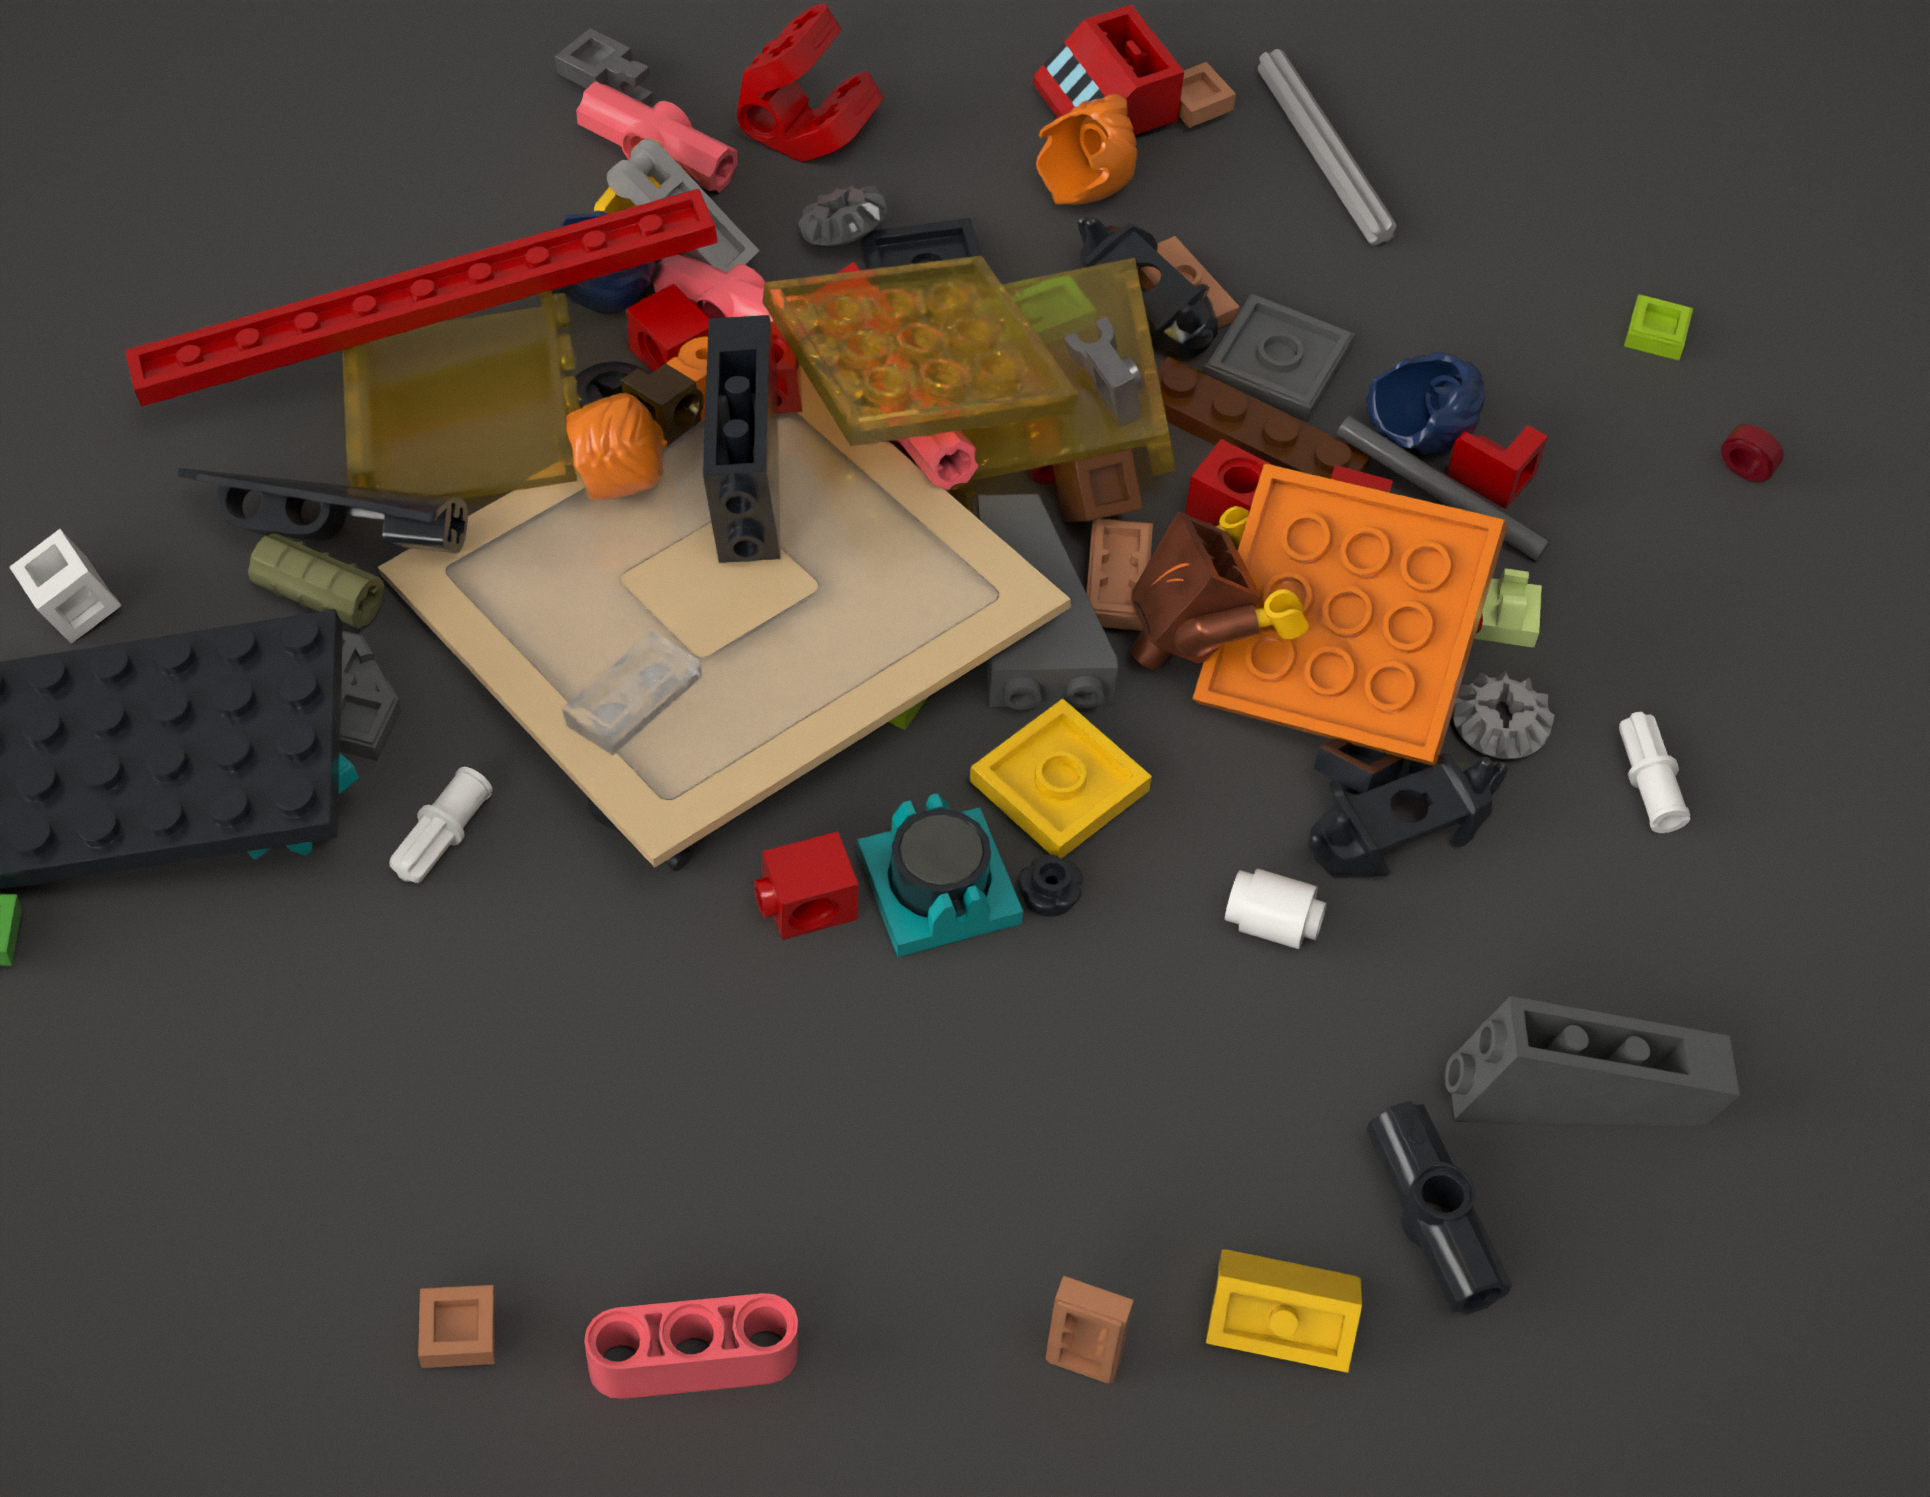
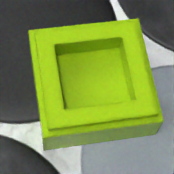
[1624,294,1693,361]

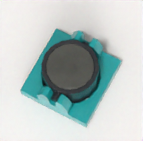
[857,793,1023,958]

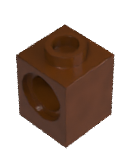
[1052,449,1143,522]

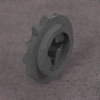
[798,184,887,246]

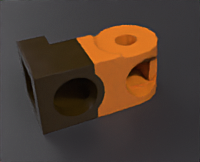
[621,337,708,446]

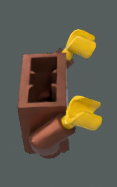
[1130,506,1309,671]

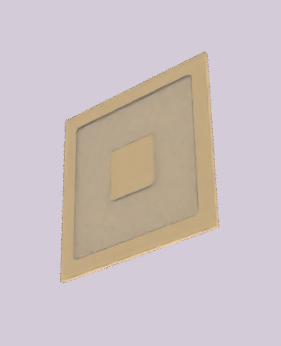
[378,365,1071,868]

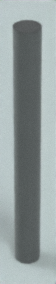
[1337,415,1550,561]

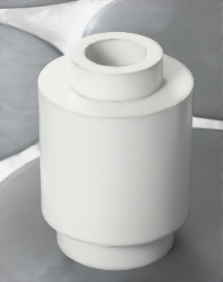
[1225,868,1327,949]

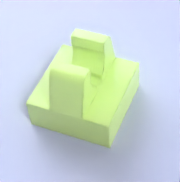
[1474,568,1542,648]

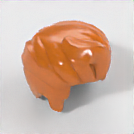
[1036,94,1137,205]
[566,393,667,500]

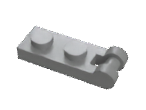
[607,138,759,272]

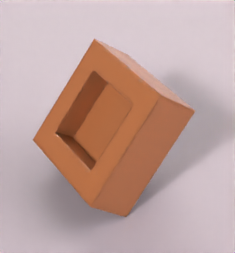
[1179,62,1236,128]
[418,1285,496,1368]

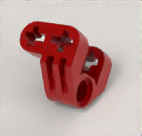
[737,3,884,163]

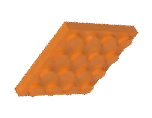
[1192,464,1508,766]

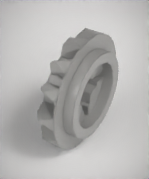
[1453,670,1555,759]

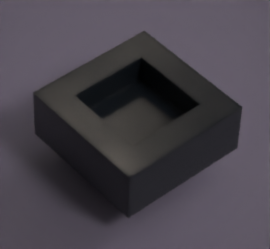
[1313,739,1405,795]

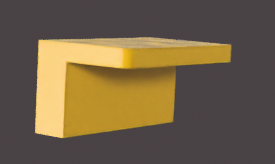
[1206,1249,1362,1373]

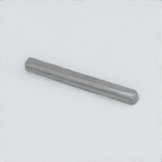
[1258,49,1397,246]

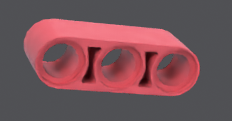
[584,1293,798,1399]

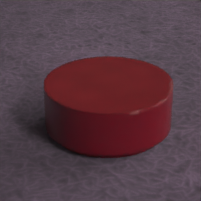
[1721,424,1784,482]

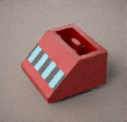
[1033,4,1184,135]

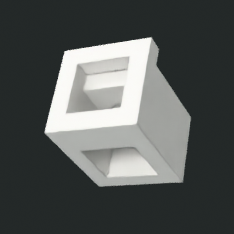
[10,529,122,644]

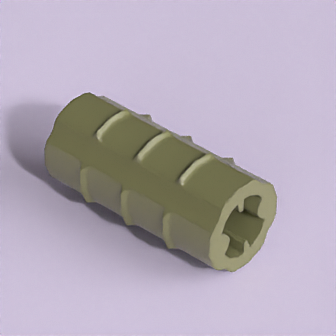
[248,533,384,629]

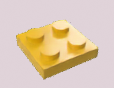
[970,698,1152,859]

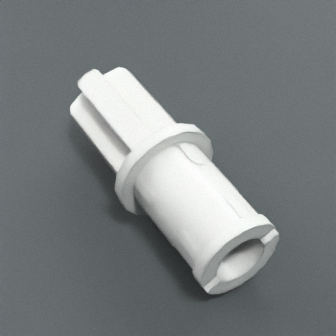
[1619,711,1691,833]
[389,767,493,883]

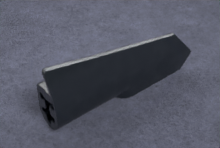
[178,468,468,553]

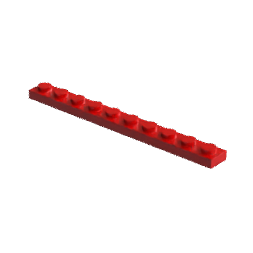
[125,189,718,407]

